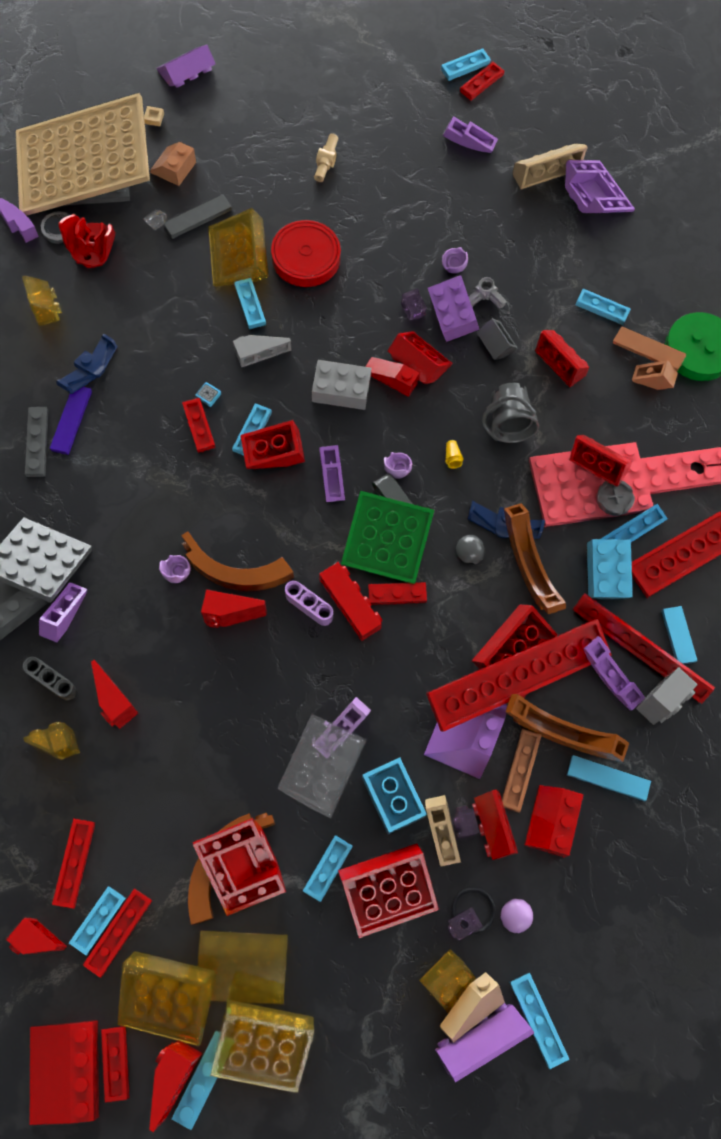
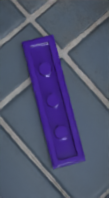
[50,387,92,455]

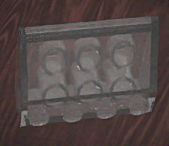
[277,714,367,818]

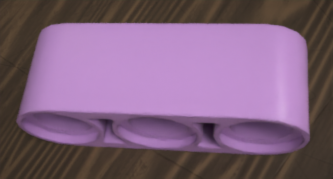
[285,581,333,626]

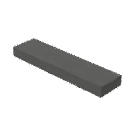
[164,195,232,239]

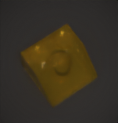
[22,276,61,326]

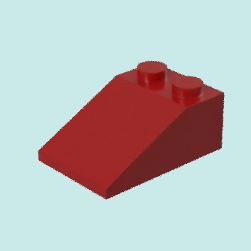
[240,420,305,469]
[201,590,267,628]
[91,660,139,729]

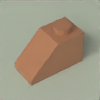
[632,360,678,390]

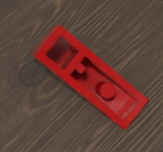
[365,357,419,397]

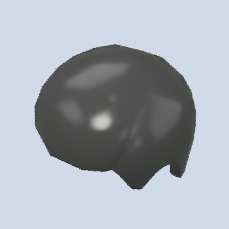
[455,535,486,564]

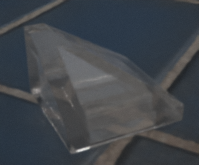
[143,209,168,230]

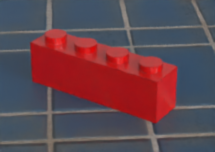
[319,562,383,641]

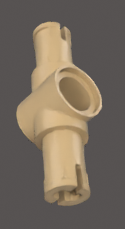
[314,134,338,182]

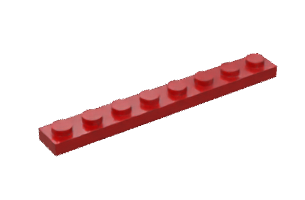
[572,593,715,704]

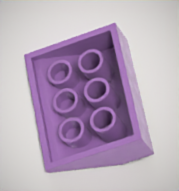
[435,1003,534,1082]

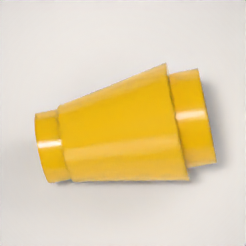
[445,440,464,469]

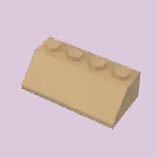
[513,144,587,189]

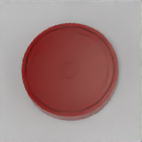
[271,220,341,287]

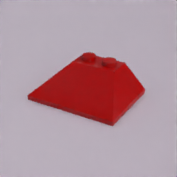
[193,818,286,916]

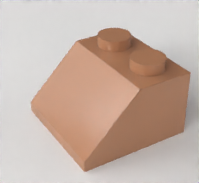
[150,142,196,186]

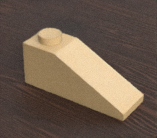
[425,795,461,867]
[440,972,505,1043]

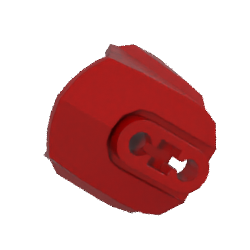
[58,214,116,268]

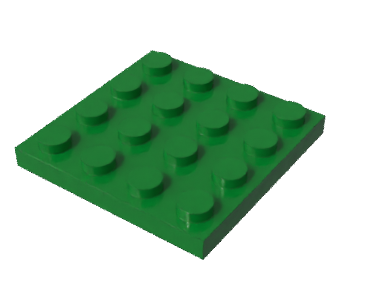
[341,491,434,584]

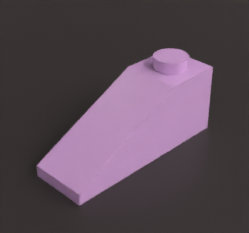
[313,697,371,759]

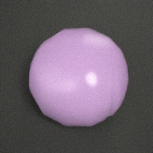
[442,247,468,274]
[384,452,412,479]
[159,555,191,583]
[500,899,533,933]

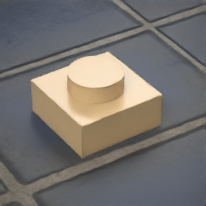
[144,106,164,126]

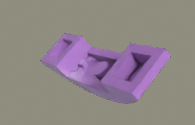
[584,636,645,710]

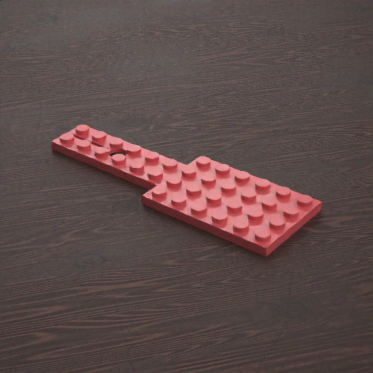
[529,442,721,527]

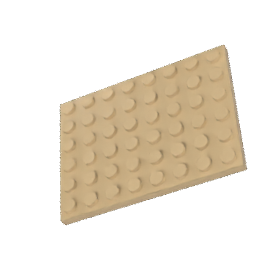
[16,93,150,216]

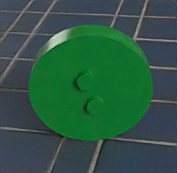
[664,312,721,381]

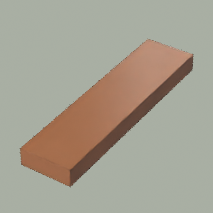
[613,327,686,371]
[502,728,542,813]

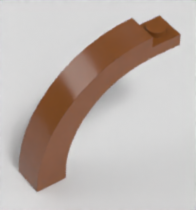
[504,503,566,614]
[181,531,294,591]
[505,694,629,762]
[188,813,275,925]

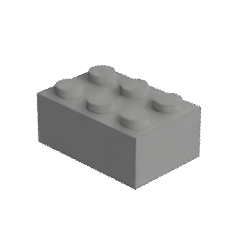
[312,360,371,410]
[636,667,697,725]

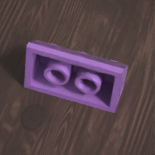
[156,44,216,88]

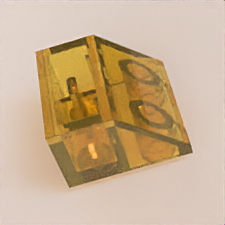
[23,722,80,760]
[419,949,476,1014]

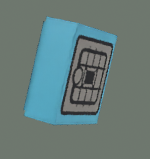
[195,382,221,407]

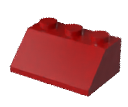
[535,330,589,387]
[387,331,453,384]
[569,435,633,487]
[524,785,584,858]
[472,790,518,860]

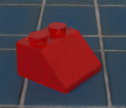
[6,918,67,955]

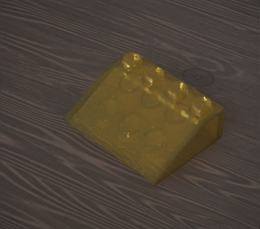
[209,208,269,286]
[197,931,288,1004]
[118,951,215,1046]
[210,1000,314,1093]

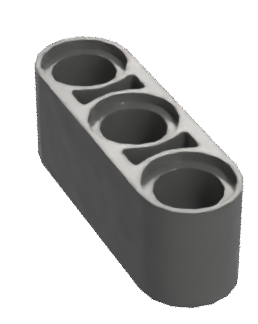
[372,473,412,504]
[23,657,77,701]

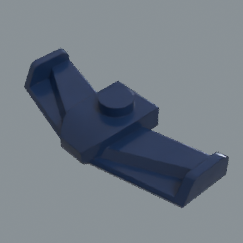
[56,334,118,394]
[468,501,545,539]

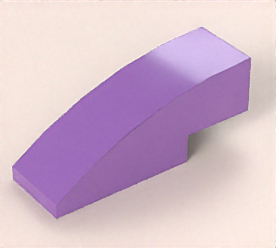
[443,116,498,153]
[0,198,38,242]
[319,445,345,502]

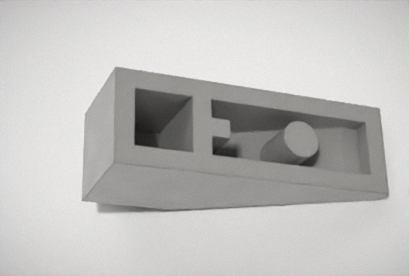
[233,335,291,367]

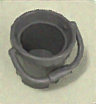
[482,383,540,443]

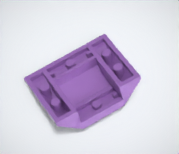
[565,160,635,213]
[424,704,508,779]

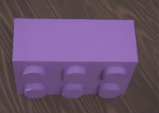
[428,275,480,342]

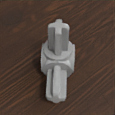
[469,277,507,308]

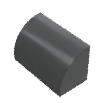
[477,319,518,360]

